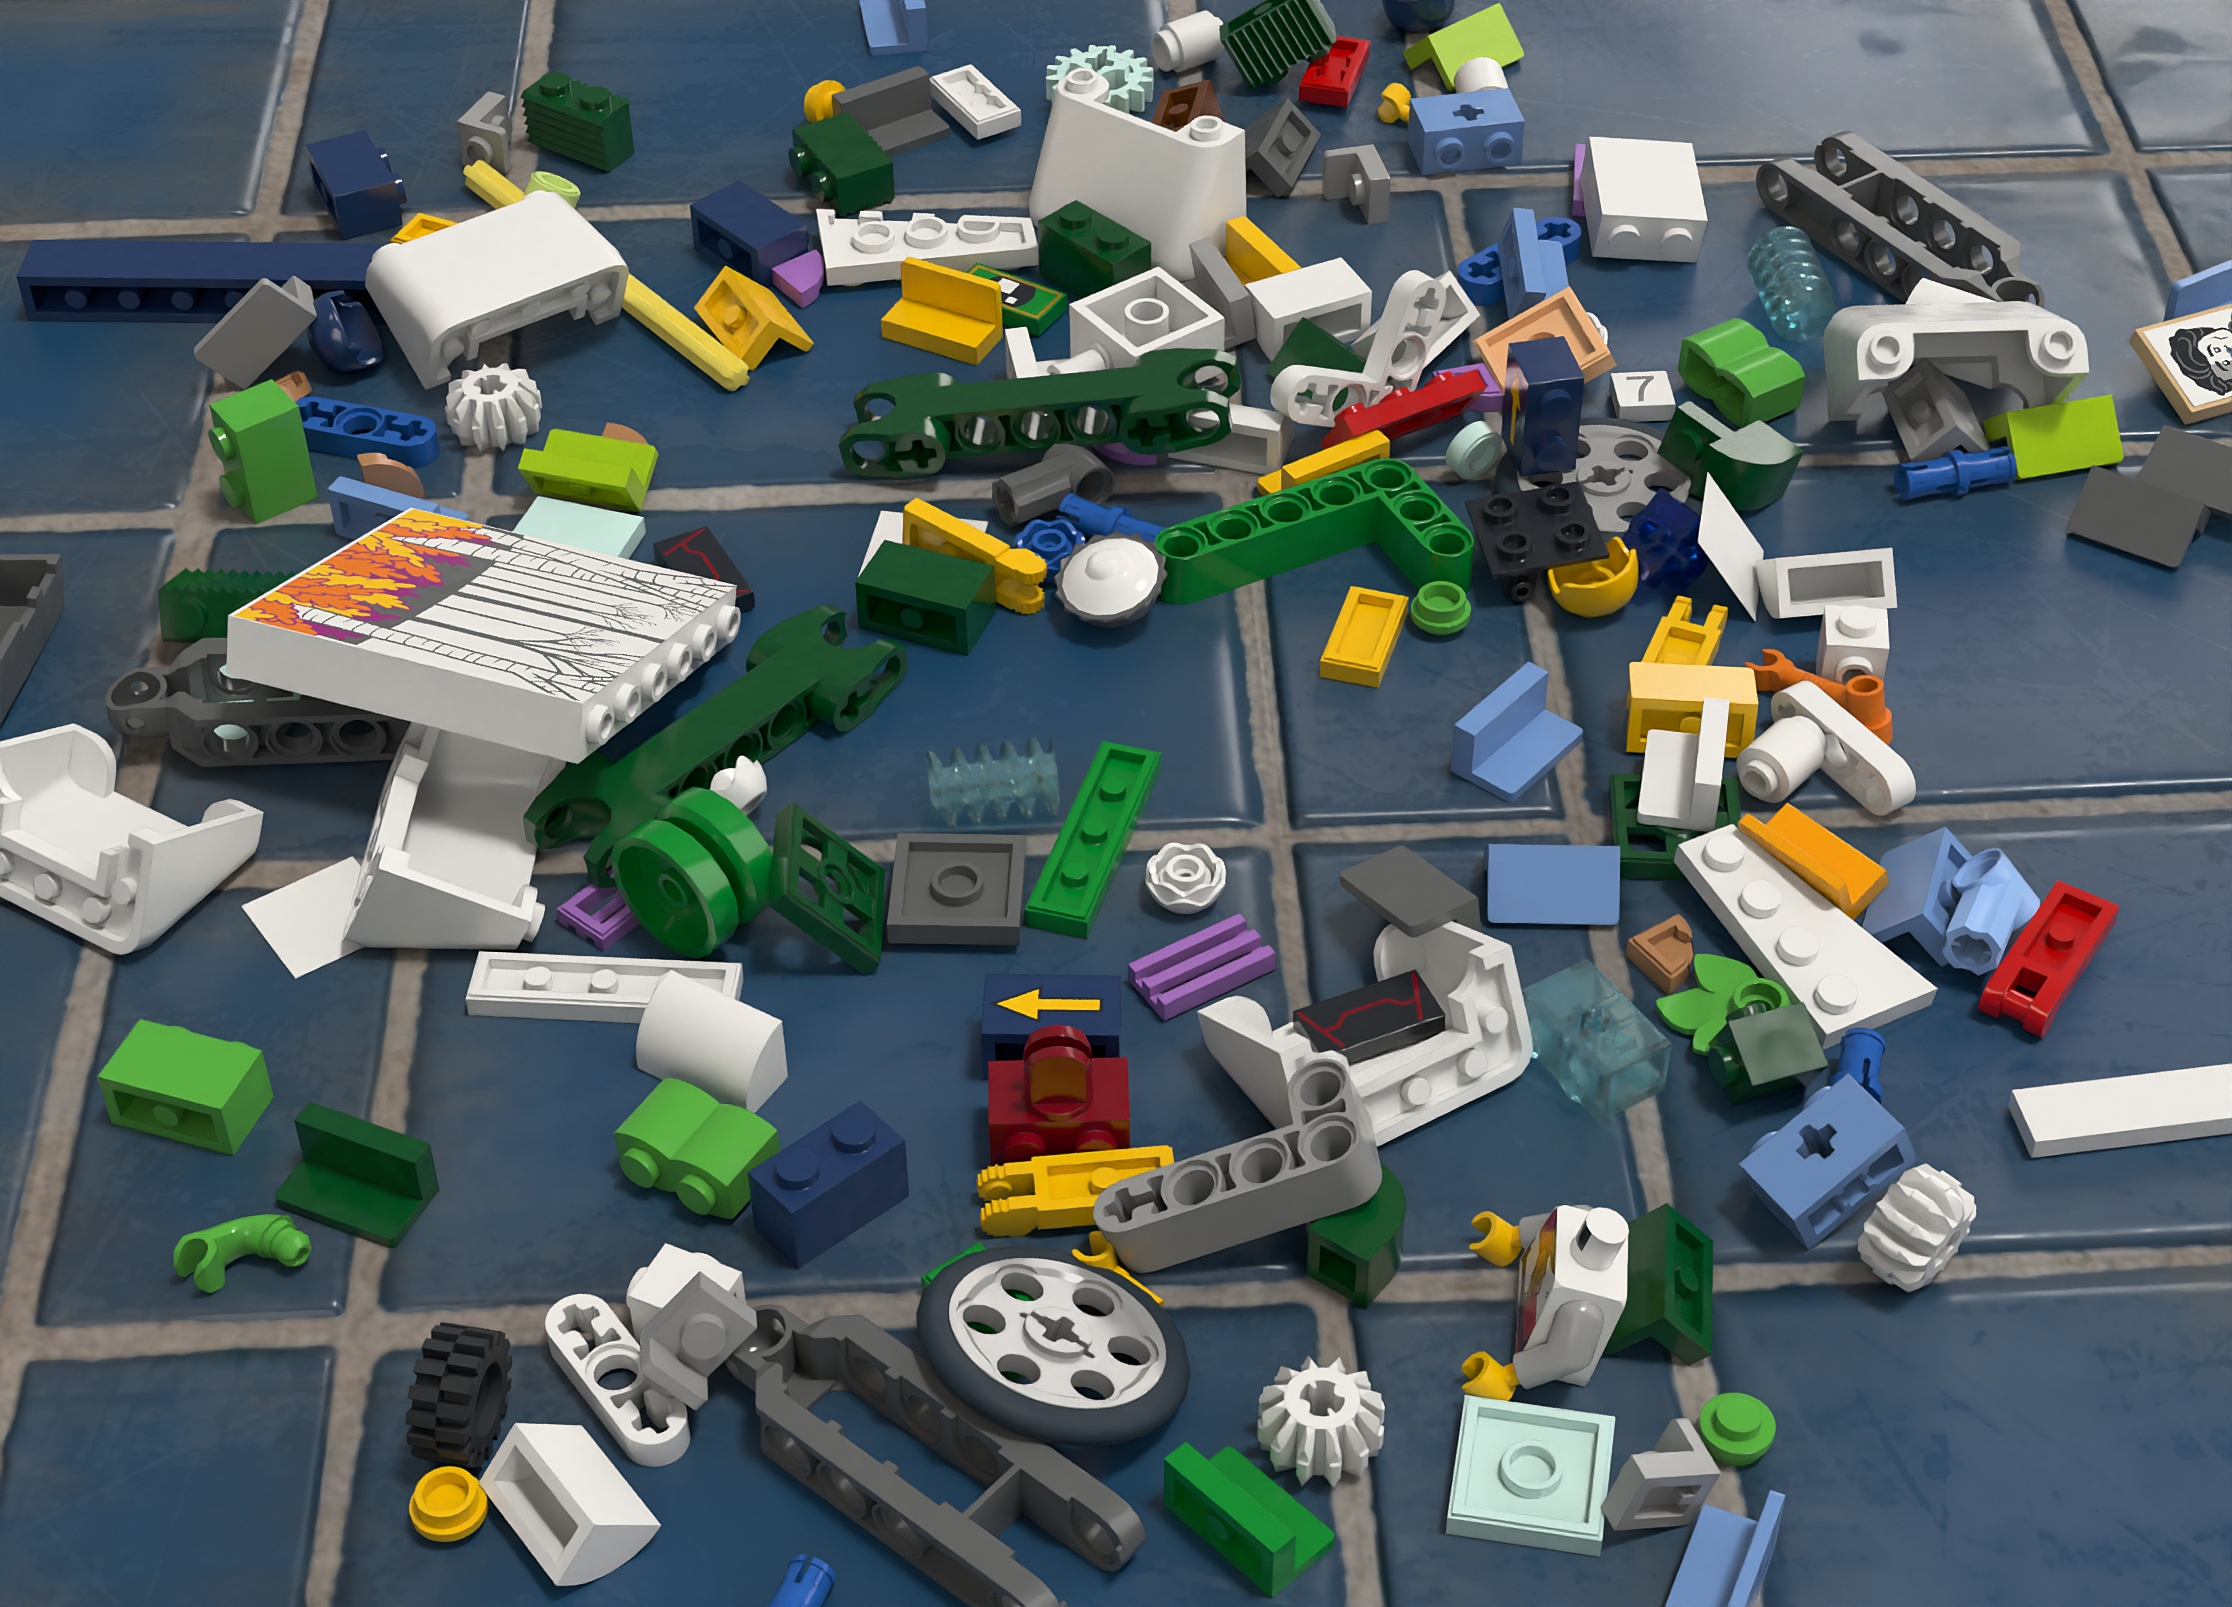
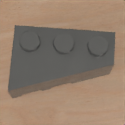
[0,554,65,725]

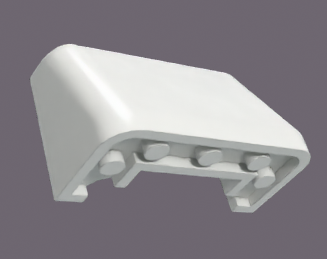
[1029,67,1247,282]
[365,190,629,390]
[1823,301,2089,421]
[343,722,566,950]
[0,723,264,955]
[1197,921,1533,1147]

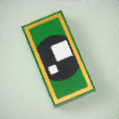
[966,263,1067,336]

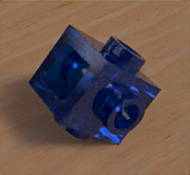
[1621,488,1709,594]

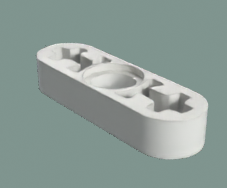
[1771,681,1916,816]
[545,1294,691,1467]

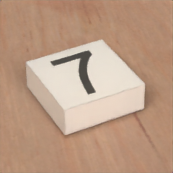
[1609,371,1676,422]

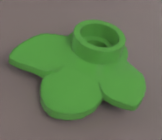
[1655,953,1792,1056]

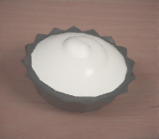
[1053,530,1168,628]

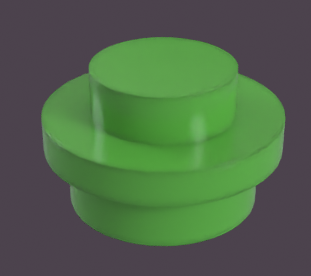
[1411,581,1471,635]
[1698,1393,1776,1466]

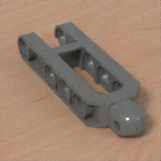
[1756,131,2045,309]
[105,638,411,767]
[724,1304,1146,1607]

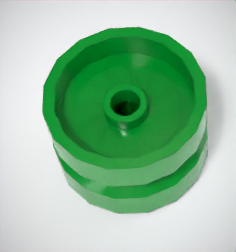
[610,787,773,959]

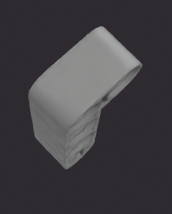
[1093,1058,1382,1274]

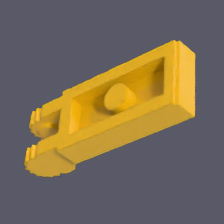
[902,497,1047,615]
[1626,595,1728,709]
[976,1145,1174,1238]

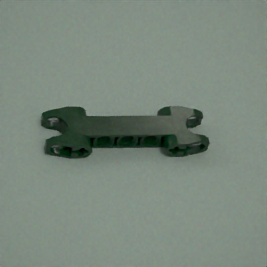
[838,348,1241,478]
[523,605,908,889]

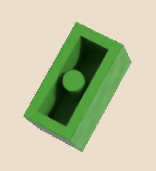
[208,379,318,524]
[97,1019,274,1156]

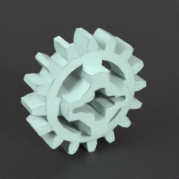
[1046,45,1153,114]

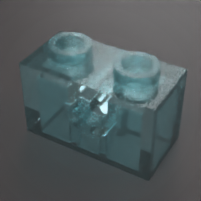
[1521,959,1671,1122]

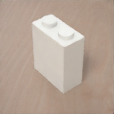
[1580,137,1708,263]

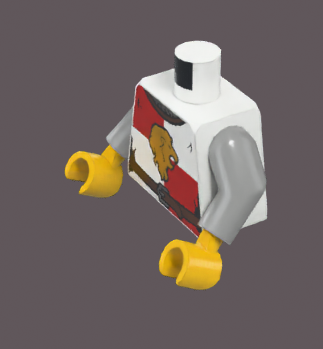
[1461,1205,1629,1401]

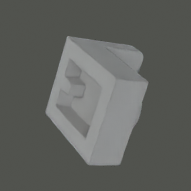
[456,91,512,176]
[1322,144,1390,225]
[640,1271,757,1410]
[1601,1418,1721,1531]

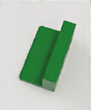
[1164,1442,1334,1598]

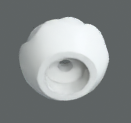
[710,756,767,816]
[1145,843,1226,914]

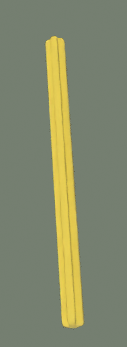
[463,160,750,391]

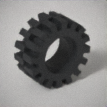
[406,1322,512,1468]

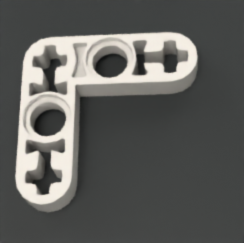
[1270,270,1446,427]

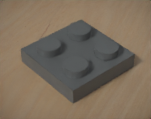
[887,833,1027,945]

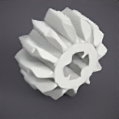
[445,363,542,452]
[1858,1164,1976,1292]
[1257,1355,1385,1488]

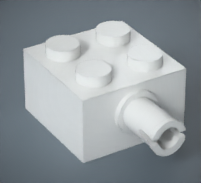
[1047,266,1225,384]

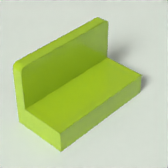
[1402,2,1524,91]
[1983,394,2124,480]
[518,429,658,512]

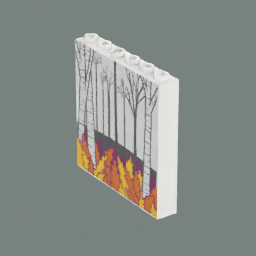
[226,507,741,764]

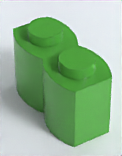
[1677,318,1805,428]
[613,1078,781,1219]

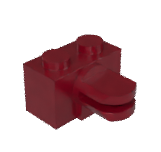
[988,1025,1131,1167]

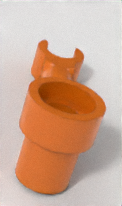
[1745,649,1893,745]

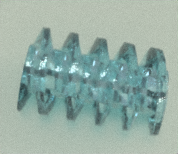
[1747,226,1840,342]
[925,737,1060,829]

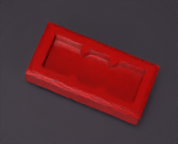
[1299,36,1371,108]

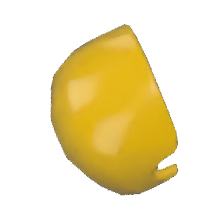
[1547,537,1639,619]

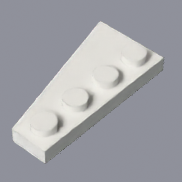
[816,209,1039,286]
[1674,824,1938,1050]

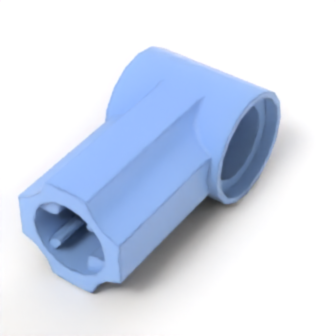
[1941,848,2040,975]

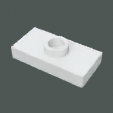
[930,64,1021,140]

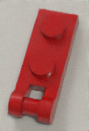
[1978,880,2120,1038]

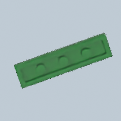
[1024,741,1162,939]

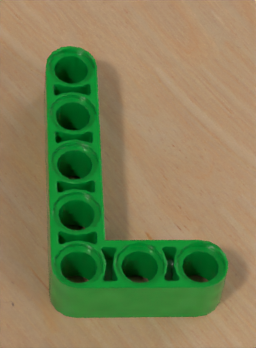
[1155,458,1474,605]

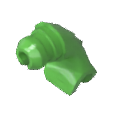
[173,1214,312,1293]

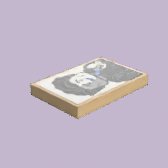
[2129,303,2232,425]

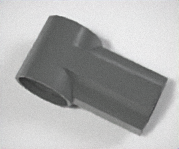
[992,444,1115,527]

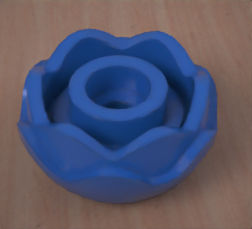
[1014,519,1085,582]

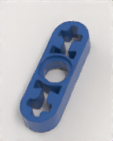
[1457,217,1581,306]
[295,397,440,468]

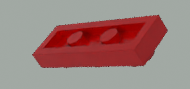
[1320,369,1487,450]

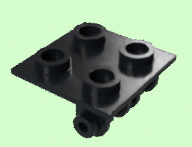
[1465,481,1610,601]

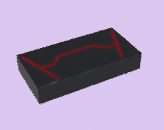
[653,526,755,612]
[1293,969,1446,1064]

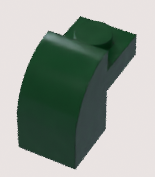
[1657,401,1804,510]
[1307,1161,1406,1309]

